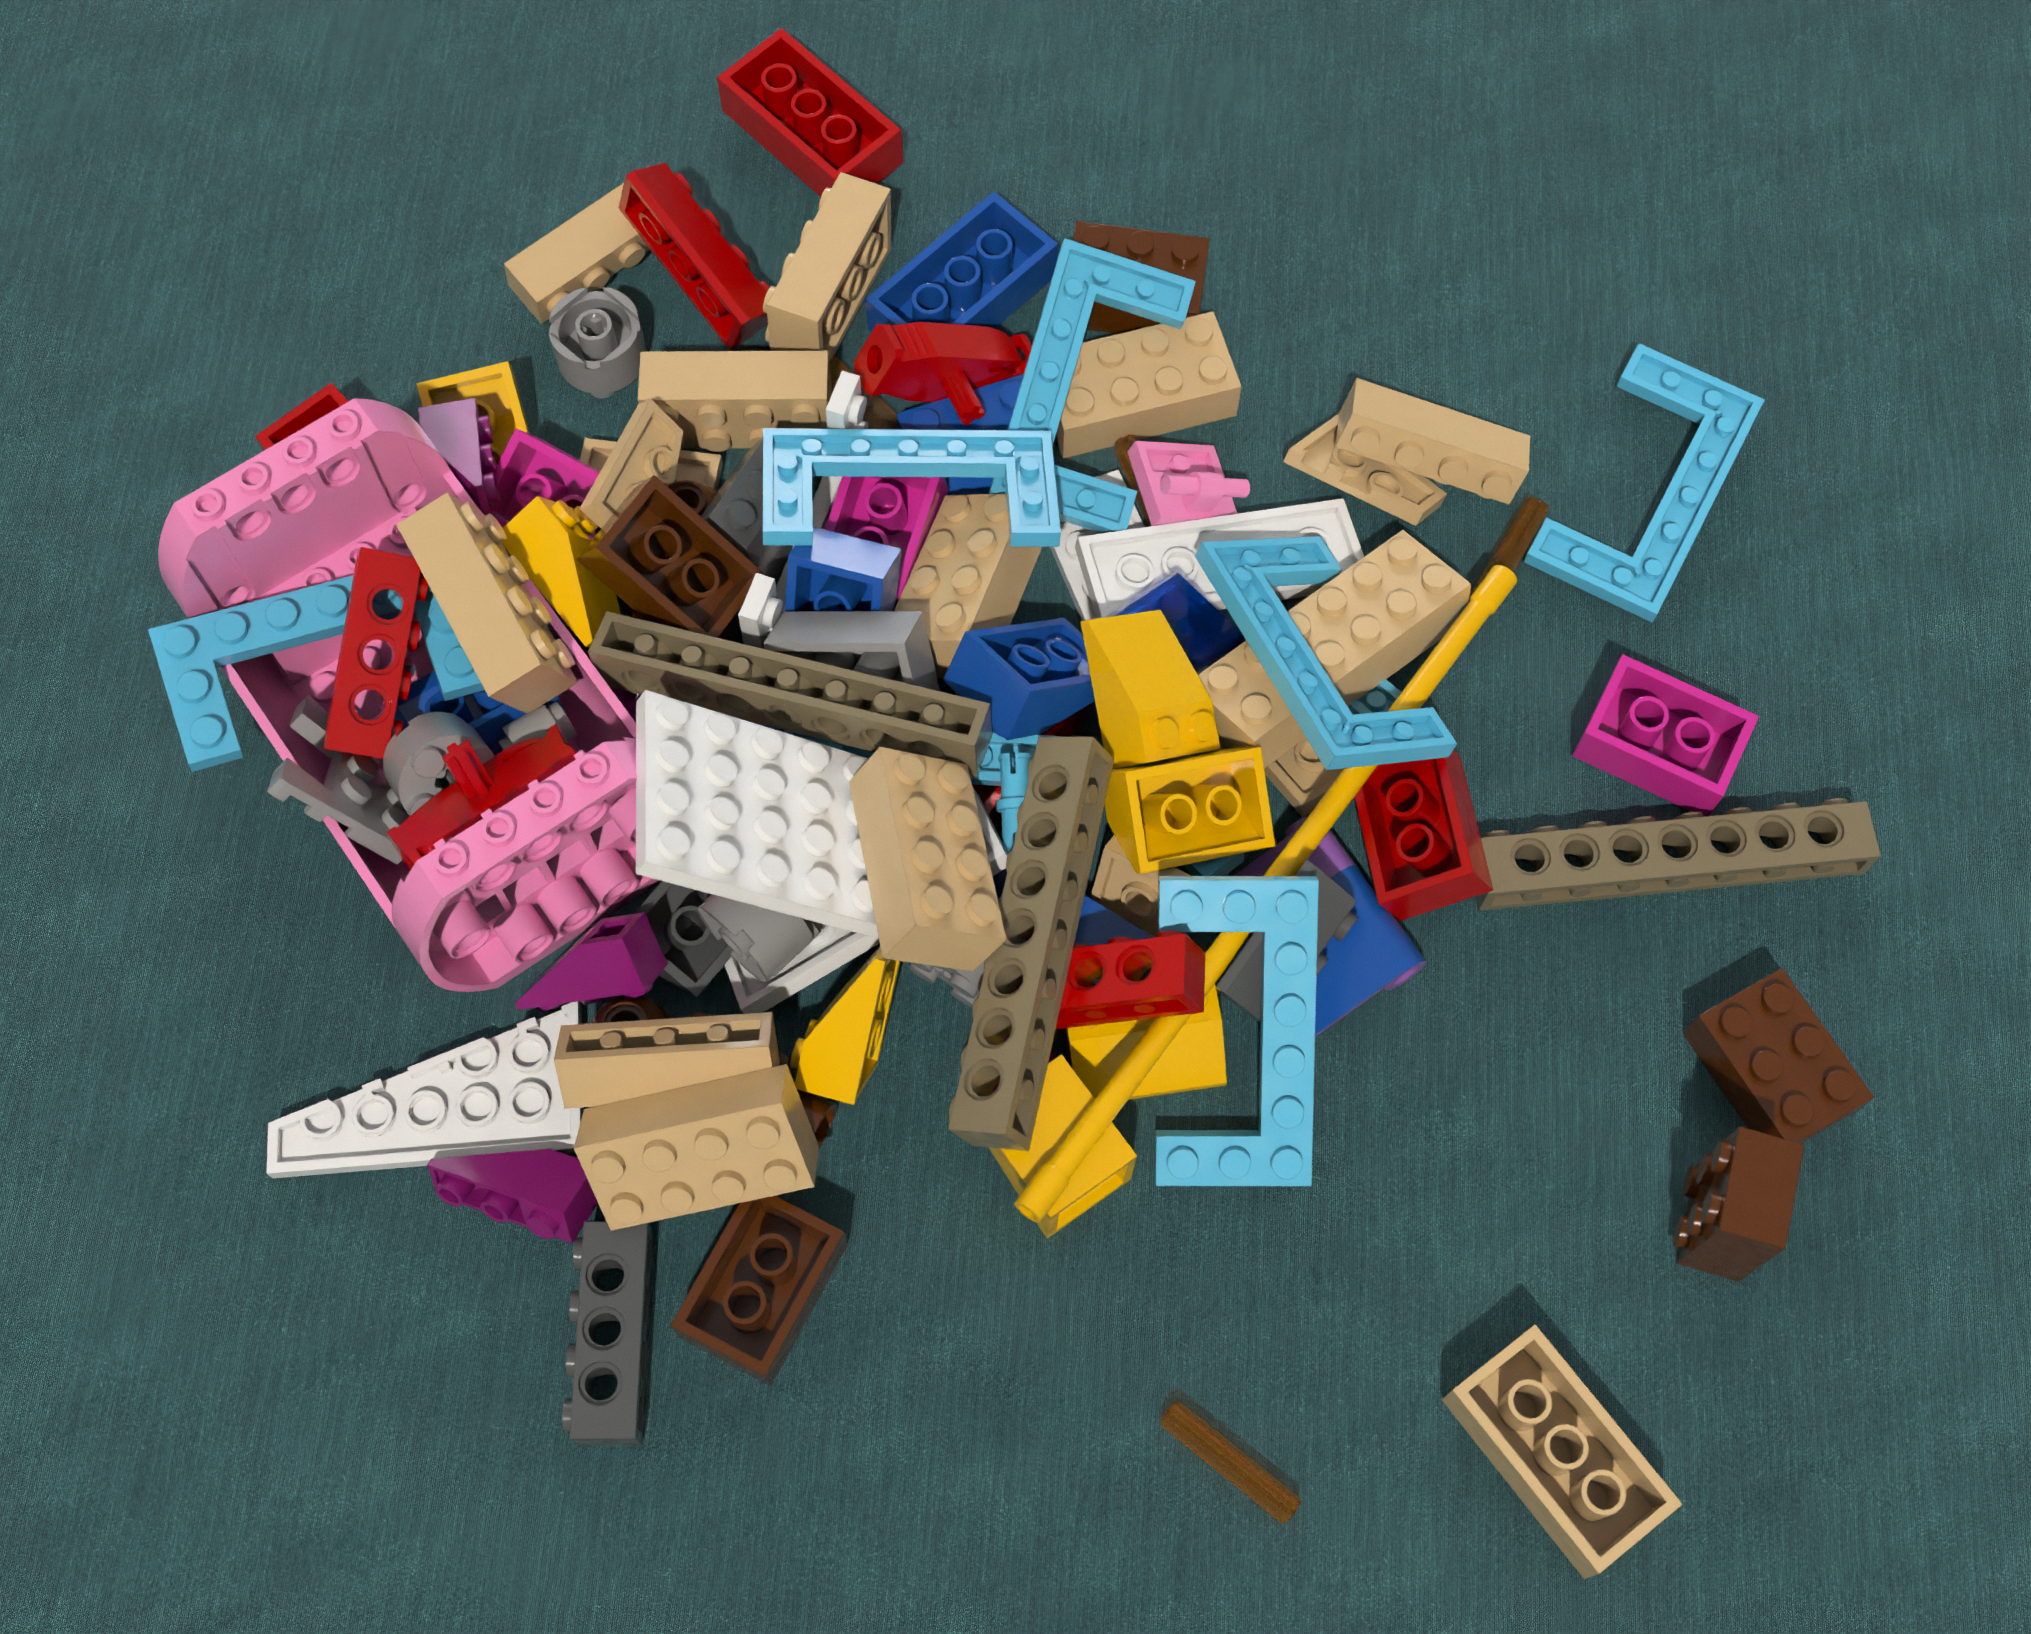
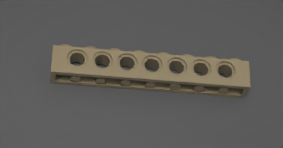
[588,611,992,778]
[948,737,1114,1151]
[1476,798,1881,911]

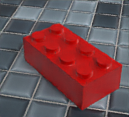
[717,28,903,197]

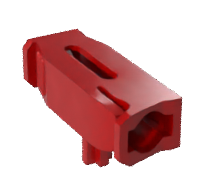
[854,322,1032,425]
[386,724,576,870]

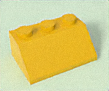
[1104,747,1275,874]
[1063,984,1227,1100]

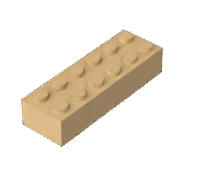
[1198,530,1471,769]

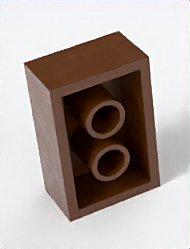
[1073,221,1210,334]
[576,475,766,638]
[1683,968,1874,1144]
[1673,1126,1804,1282]
[670,1196,848,1386]

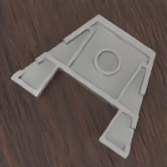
[267,695,410,865]

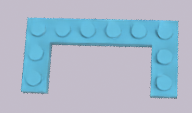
[989,238,1196,533]
[1524,343,1765,623]
[763,428,1061,547]
[1195,536,1457,770]
[148,575,485,772]
[1155,876,1319,1186]

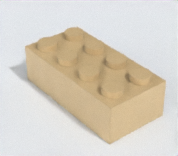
[763,172,891,364]
[1055,311,1242,459]
[638,351,833,452]
[396,492,578,714]
[894,493,1042,678]
[849,747,1007,972]
[574,1064,819,1231]
[1442,1325,1682,1579]

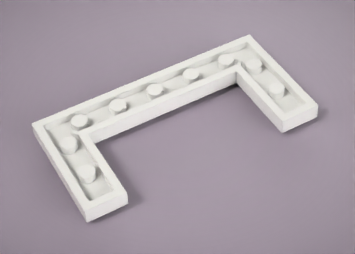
[738,371,868,649]

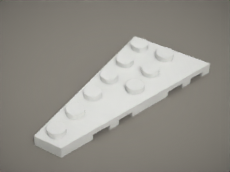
[266,1001,583,1178]

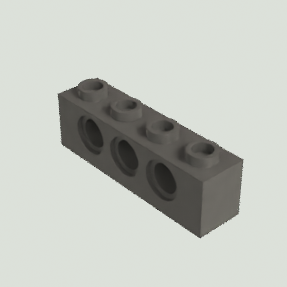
[562,1221,655,1446]

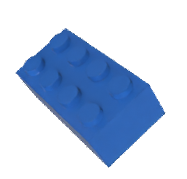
[865,191,1058,332]

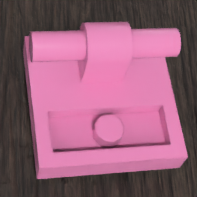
[1127,441,1250,526]

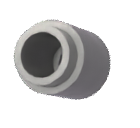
[499,701,578,750]

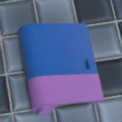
[1220,816,1427,1037]

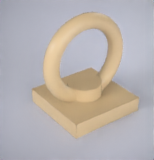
[1090,835,1229,937]

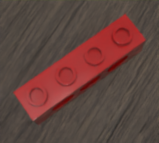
[323,547,428,759]
[1010,931,1205,1033]

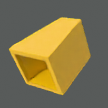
[988,1054,1137,1239]

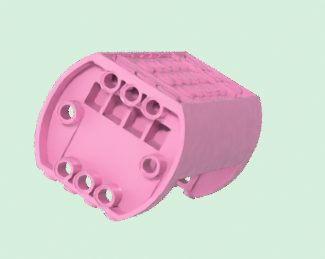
[158,398,661,992]

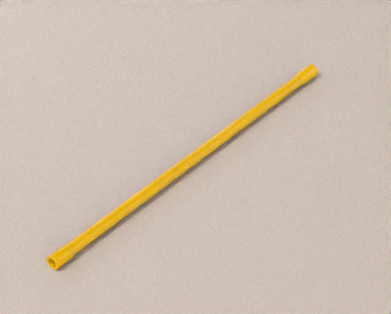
[1014,565,1517,1223]

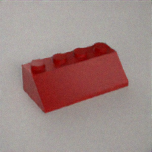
[618,163,770,351]

